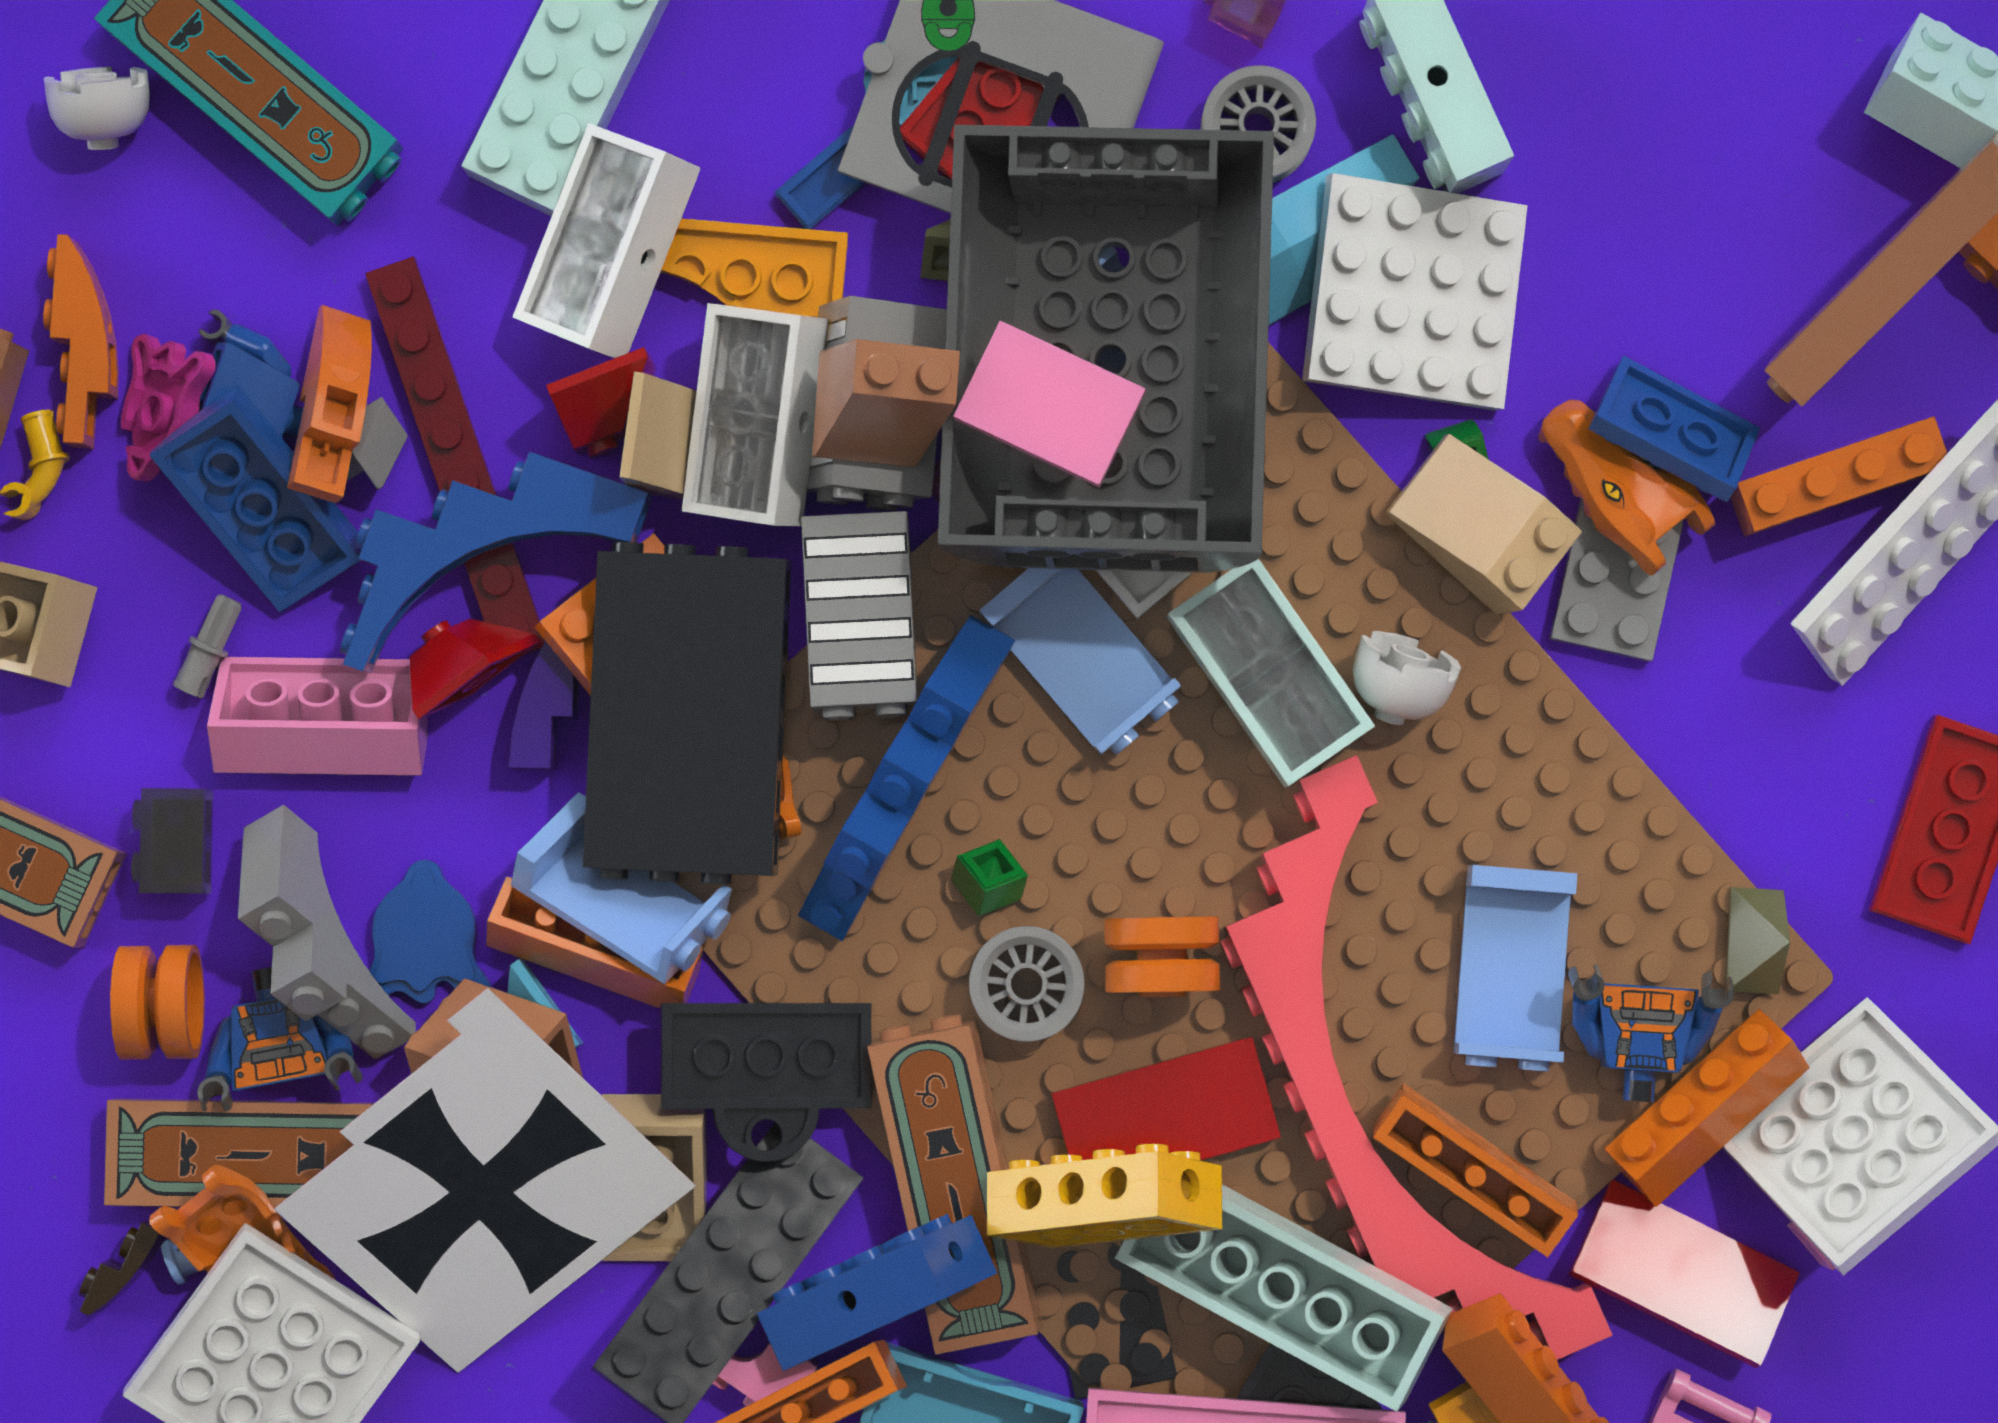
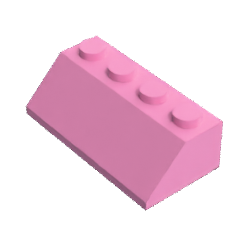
[207,657,428,776]

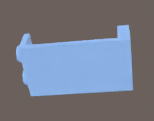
[979,568,1181,756]
[511,792,732,984]
[1453,865,1578,1071]

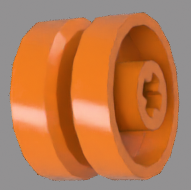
[1104,916,1220,997]
[110,945,205,1060]

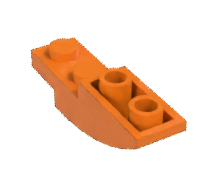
[43,234,119,449]
[287,305,372,504]

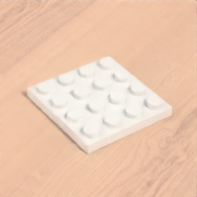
[1302,173,1528,411]
[1722,997,1998,1276]
[123,1223,420,1423]

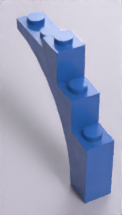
[340,452,653,674]
[797,614,1016,941]

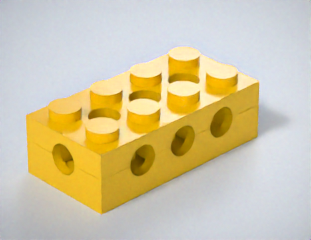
[987,1144,1222,1248]

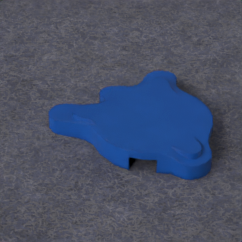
[369,860,491,1003]

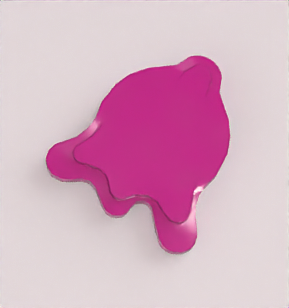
[121,334,215,482]

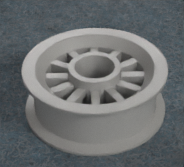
[1200,65,1316,183]
[969,926,1084,1042]

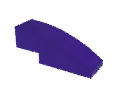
[509,641,578,770]

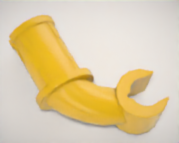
[0,409,70,520]

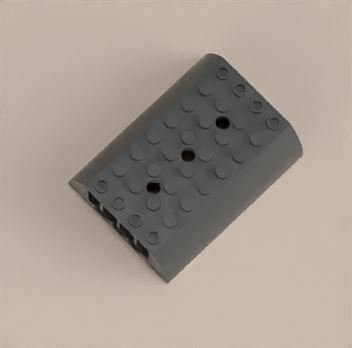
[938,125,1274,573]

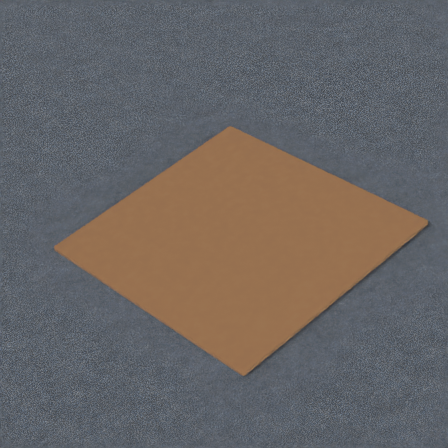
[674,342,1833,1398]

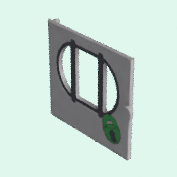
[837,0,1164,214]

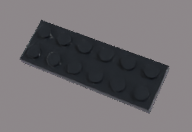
[591,1123,863,1423]

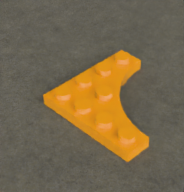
[660,218,849,317]

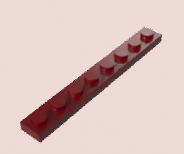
[365,256,545,656]

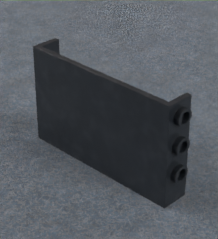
[583,542,792,884]

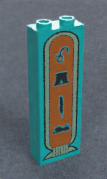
[94,0,404,226]

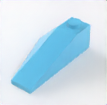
[1268,134,1419,326]

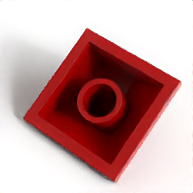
[546,347,656,458]
[409,618,540,720]

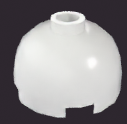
[44,67,149,150]
[1352,631,1461,725]

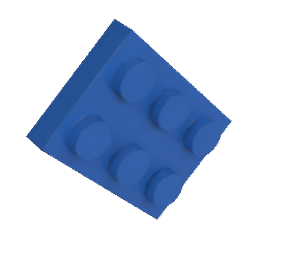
[1588,355,1760,502]

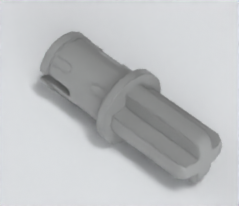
[172,595,242,698]

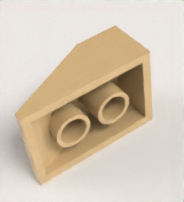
[619,372,706,500]
[1385,434,1582,615]
[0,562,98,687]
[601,1094,707,1261]

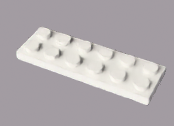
[1790,399,1998,686]

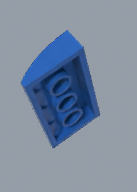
[149,385,362,612]

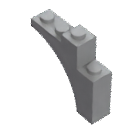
[238,805,416,1059]

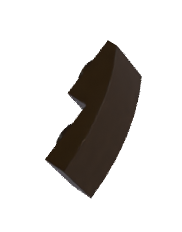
[79,1220,165,1315]

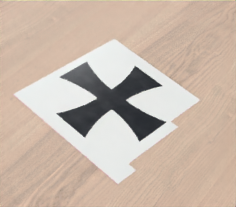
[274,988,696,1373]

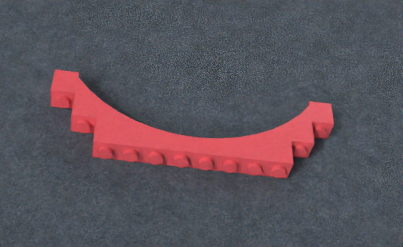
[1220,755,1613,1360]

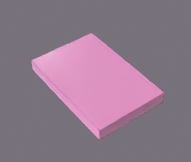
[953,321,1146,488]

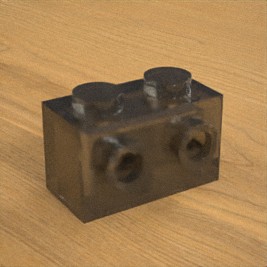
[131,788,213,894]

